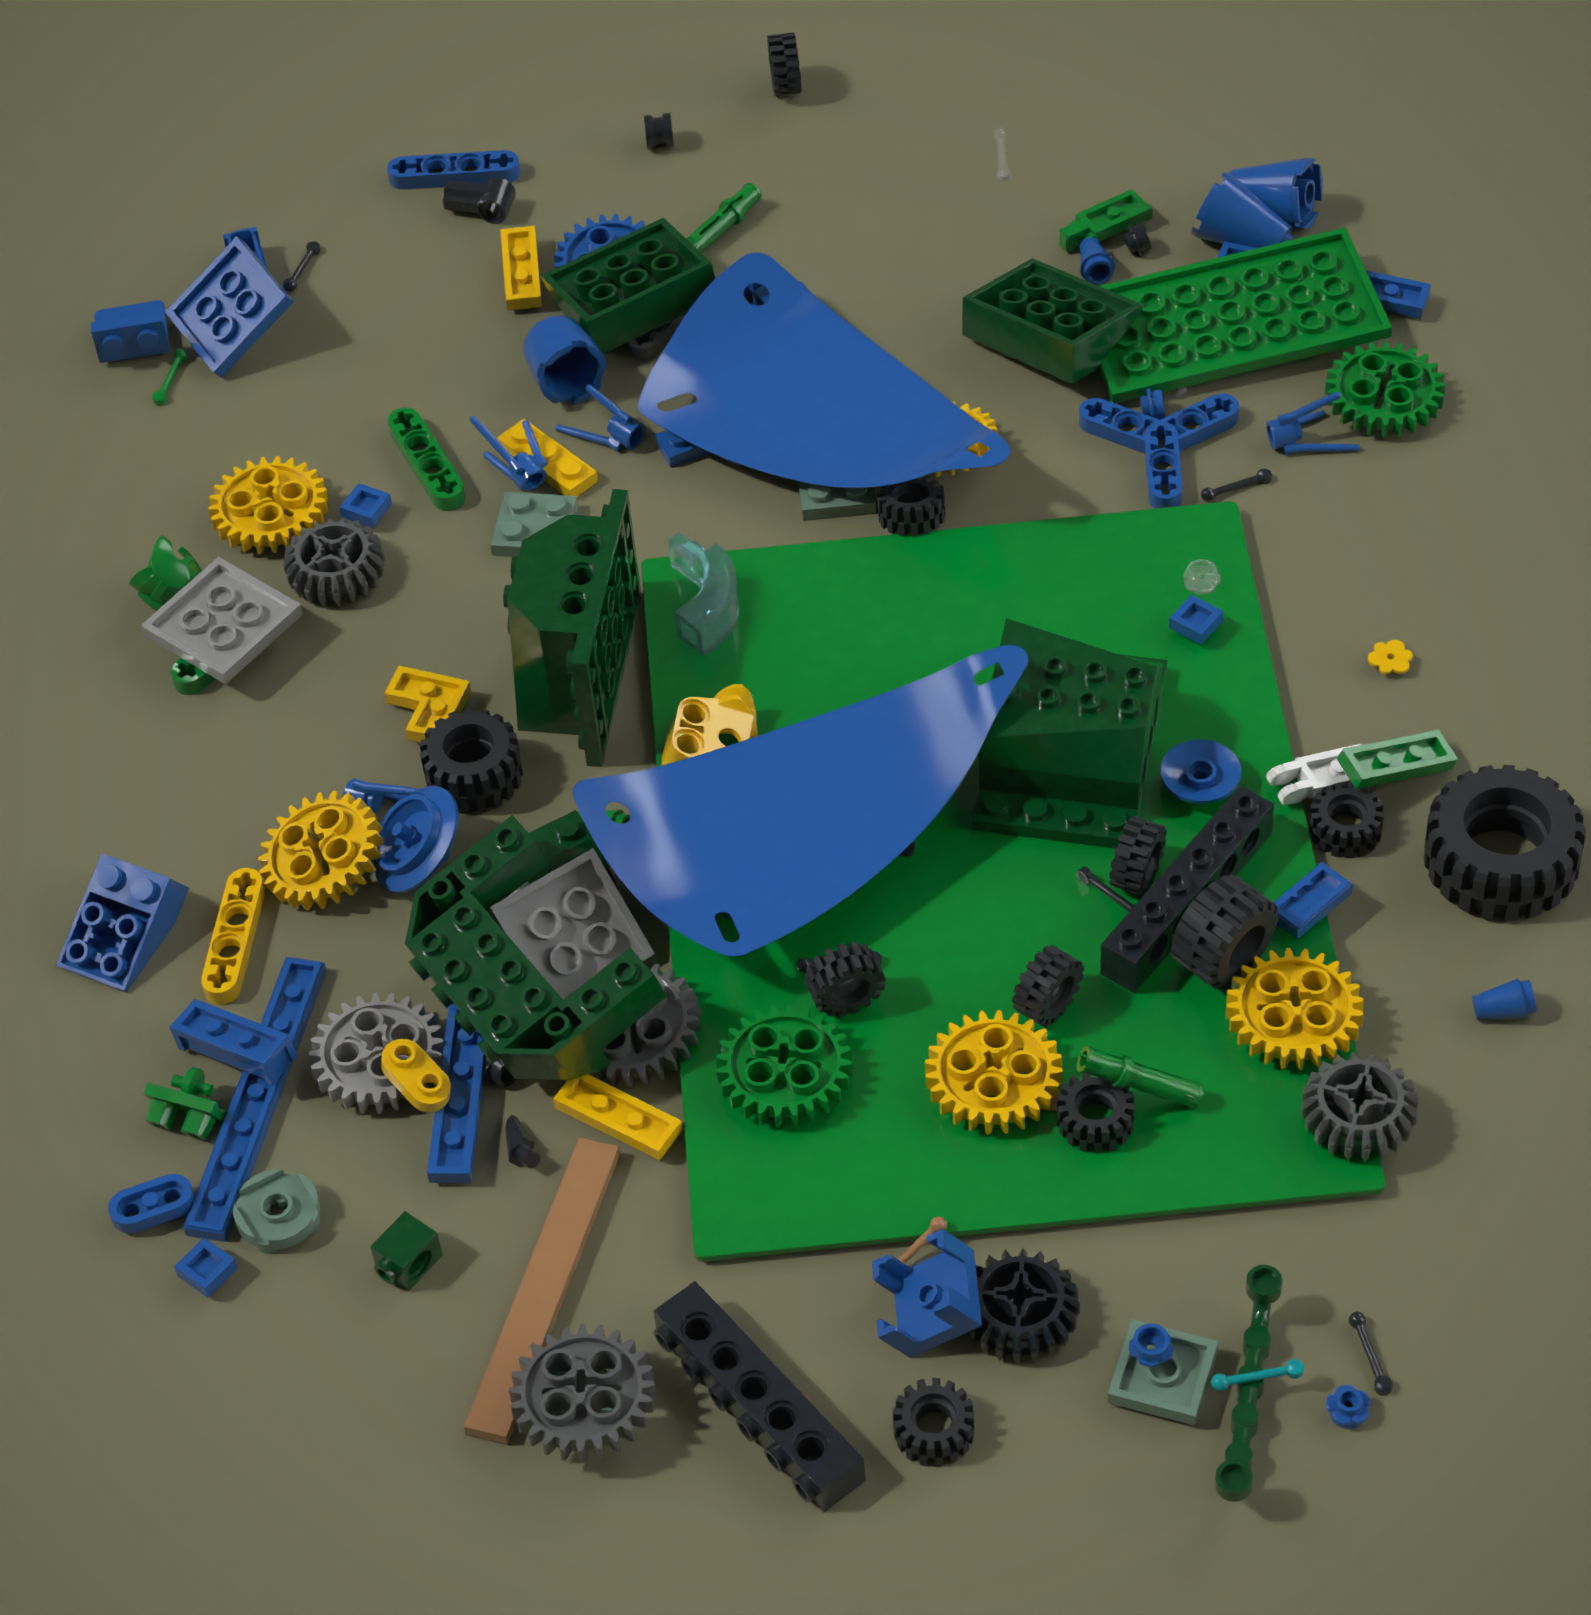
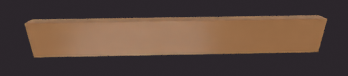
[464,1138,620,1445]

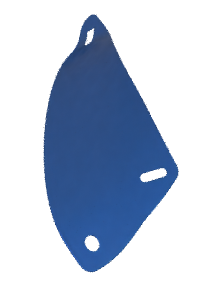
[638,252,1011,488]
[573,645,1028,956]

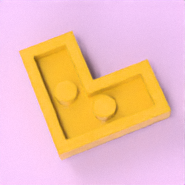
[384,665,472,743]

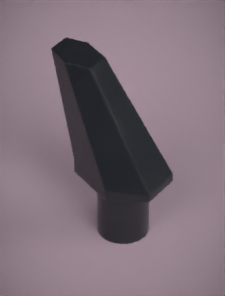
[505,1115,540,1168]

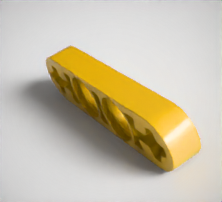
[201,868,265,1005]

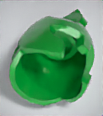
[129,535,202,611]

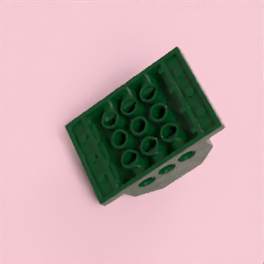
[503,489,641,767]
[972,618,1168,848]

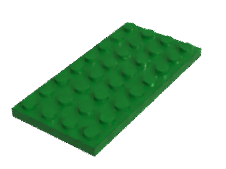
[1098,227,1392,404]

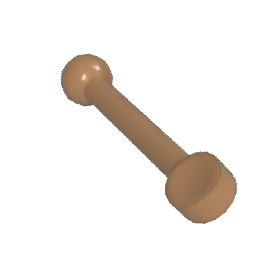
[898,1216,947,1264]

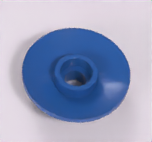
[1160,739,1241,804]

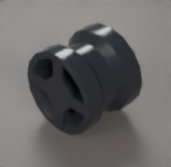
[644,113,674,149]

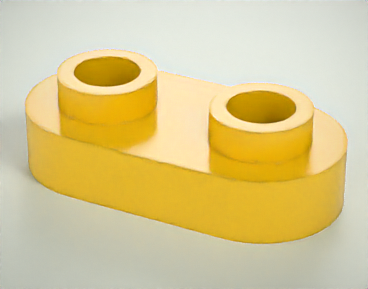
[381,1039,451,1112]

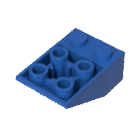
[56,853,189,992]

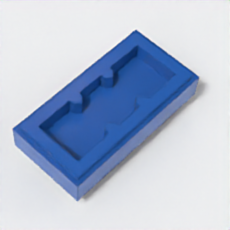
[1274,862,1353,940]

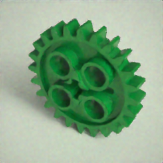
[1325,341,1446,437]
[716,1004,853,1128]

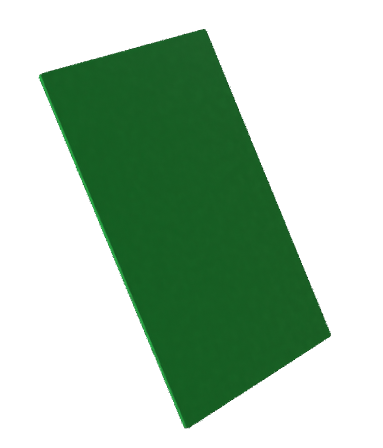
[641,501,1385,1262]

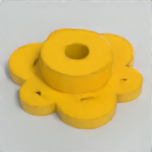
[1367,640,1413,675]

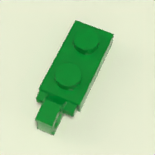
[1059,189,1153,253]

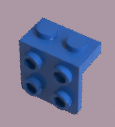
[90,300,170,363]

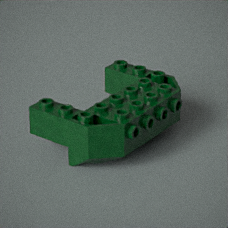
[405,815,667,1080]

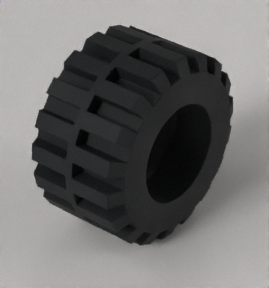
[420,709,523,814]
[1171,874,1279,989]

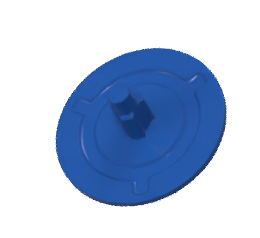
[374,786,459,893]

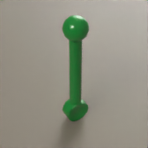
[152,348,188,406]

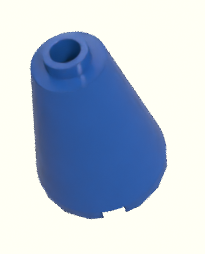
[1222,158,1323,229]
[1192,172,1294,248]

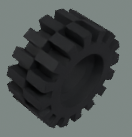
[767,32,802,96]
[877,476,946,536]
[1309,782,1384,858]
[1109,816,1167,896]
[804,942,886,1017]
[1012,945,1084,1027]
[1057,1073,1135,1153]
[893,1378,975,1467]

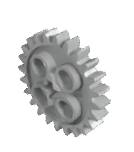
[309,993,444,1114]

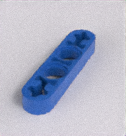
[387,150,521,190]

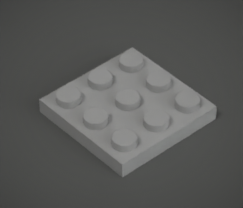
[140,557,303,684]
[487,848,655,1000]

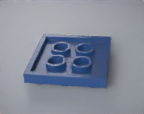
[166,236,294,378]

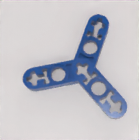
[1079,394,1239,509]

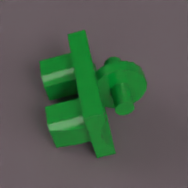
[143,1067,227,1141]

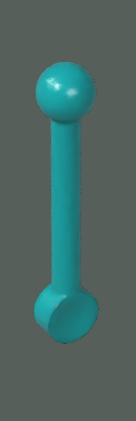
[1211,1359,1304,1391]

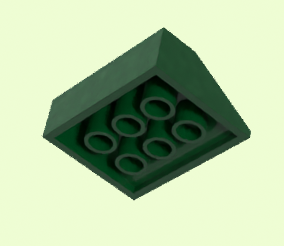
[541,217,716,354]
[962,258,1143,384]

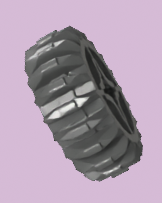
[283,517,385,607]
[1301,1052,1418,1162]

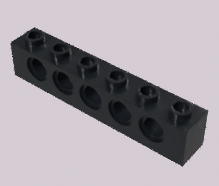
[1100,786,1274,994]
[653,1281,866,1513]

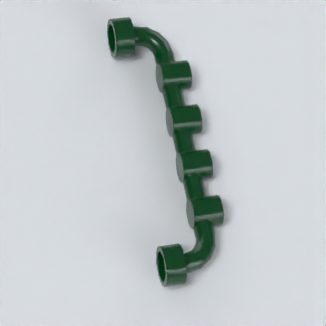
[1215,1265,1283,1502]

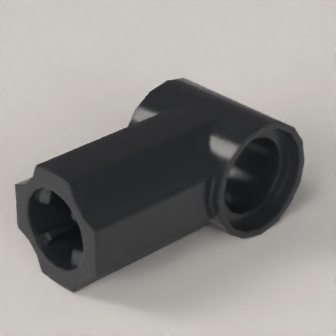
[443,178,516,224]

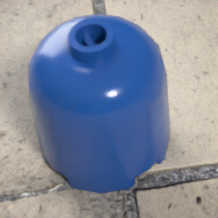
[523,315,607,404]

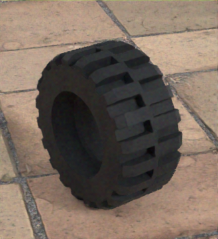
[1424,765,1586,921]

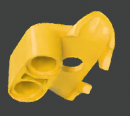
[662,684,758,765]

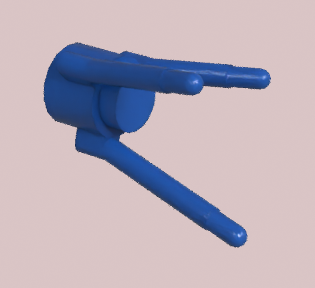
[555,385,646,452]
[1266,392,1360,455]
[470,416,548,491]
[342,778,420,813]

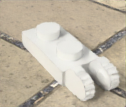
[1266,744,1362,805]

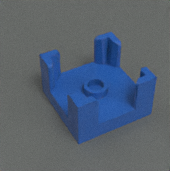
[872,1229,982,1358]

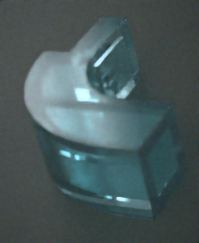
[668,532,739,656]

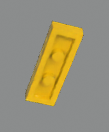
[500,225,542,311]
[497,419,598,496]
[553,1074,683,1161]

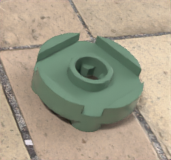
[233,1169,321,1254]

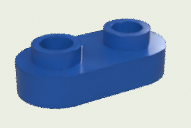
[108,1174,195,1233]

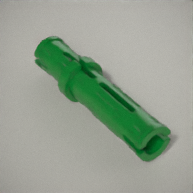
[686,182,762,253]
[1077,1045,1204,1109]

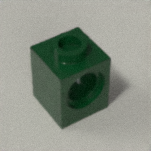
[370,1211,443,1292]

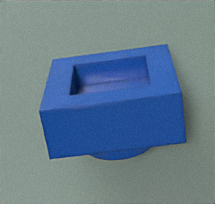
[340,483,392,528]
[1169,595,1223,645]
[174,1237,238,1298]

